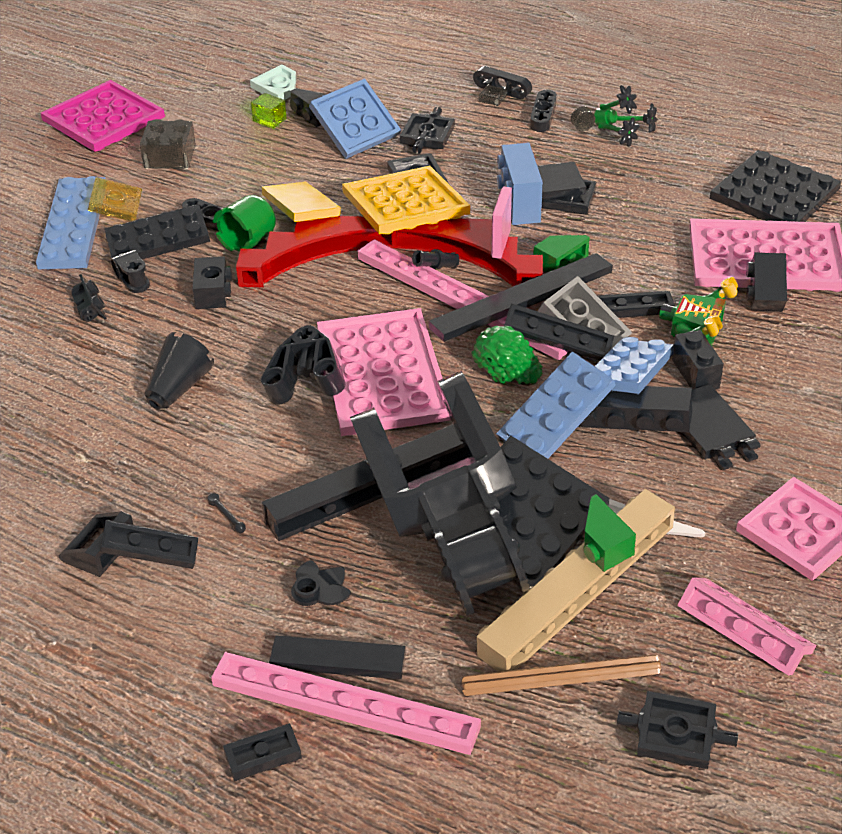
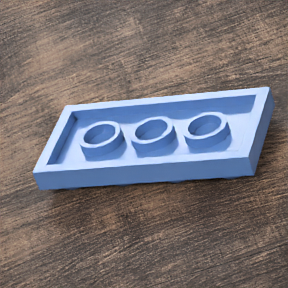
[595,337,674,394]
[496,352,616,459]

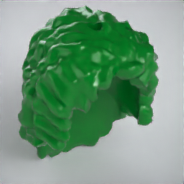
[471,326,543,385]

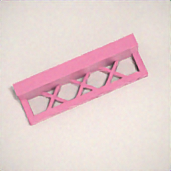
[677,578,816,676]

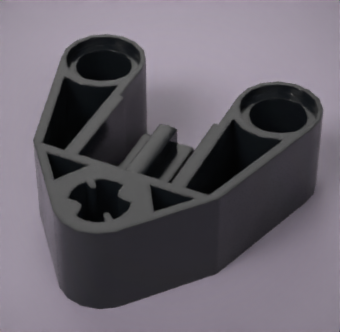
[261,325,346,405]

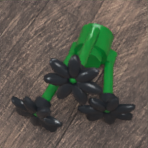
[594,85,658,147]

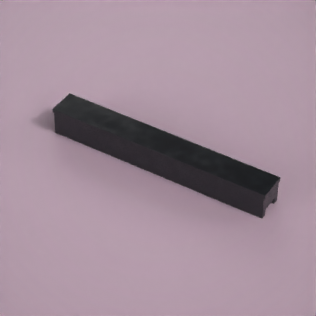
[262,424,469,541]

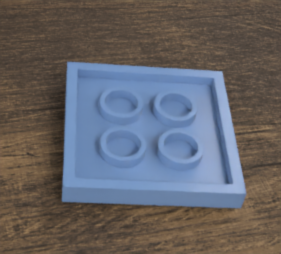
[309,79,401,159]

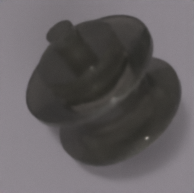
[571,106,595,132]

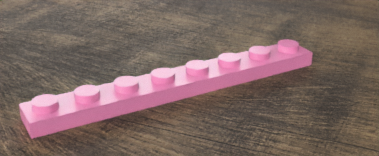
[211,652,481,755]

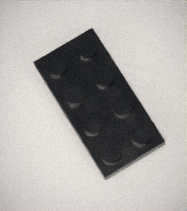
[104,204,210,259]

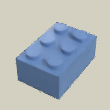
[497,143,543,225]

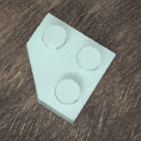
[250,65,296,103]

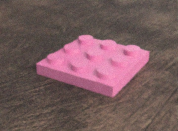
[736,477,842,581]

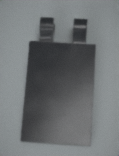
[681,384,760,470]

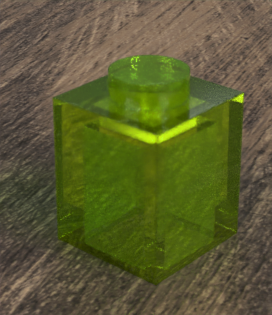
[251,93,287,129]

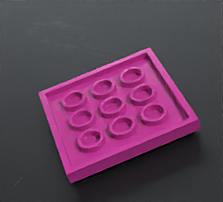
[41,80,165,152]

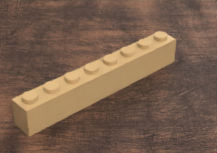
[477,489,675,672]

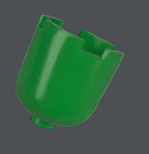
[213,195,276,252]

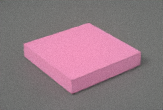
[491,187,512,259]

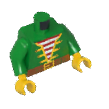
[659,277,738,346]

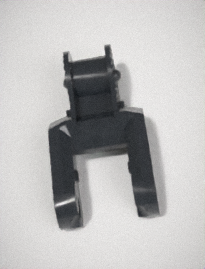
[350,371,530,616]

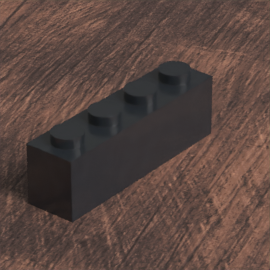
[578,386,692,432]

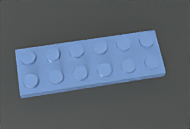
[36,176,107,269]

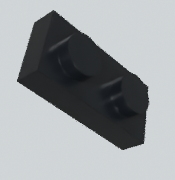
[223,723,302,781]

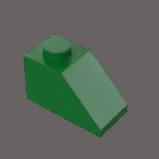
[533,235,590,274]
[583,494,636,572]

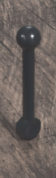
[208,493,246,534]

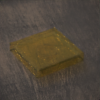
[88,177,142,221]

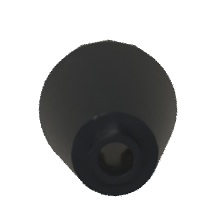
[145,332,214,409]

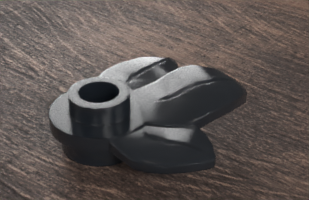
[291,560,351,606]

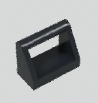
[59,511,133,577]

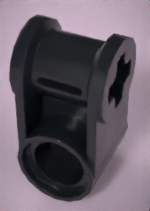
[110,250,150,293]

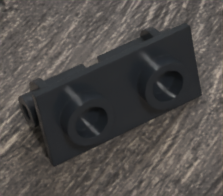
[71,274,107,322]

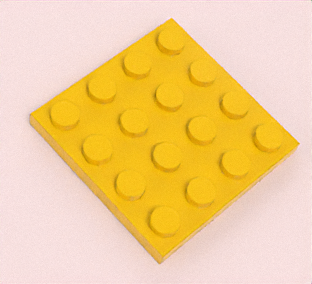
[342,166,470,234]

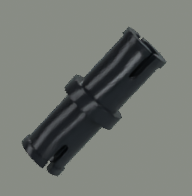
[412,249,460,270]

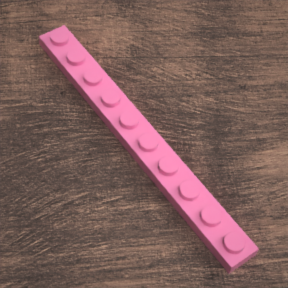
[358,240,569,360]

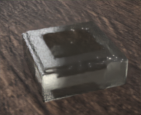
[478,85,507,106]

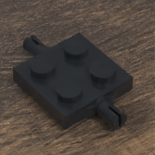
[400,107,455,154]
[617,691,738,769]

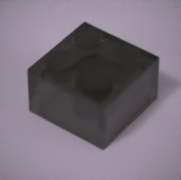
[140,119,196,169]

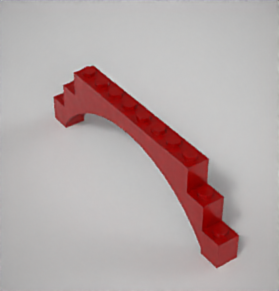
[236,216,543,288]

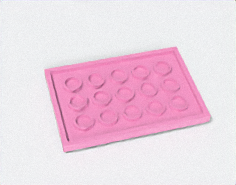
[689,219,842,292]
[317,308,451,436]

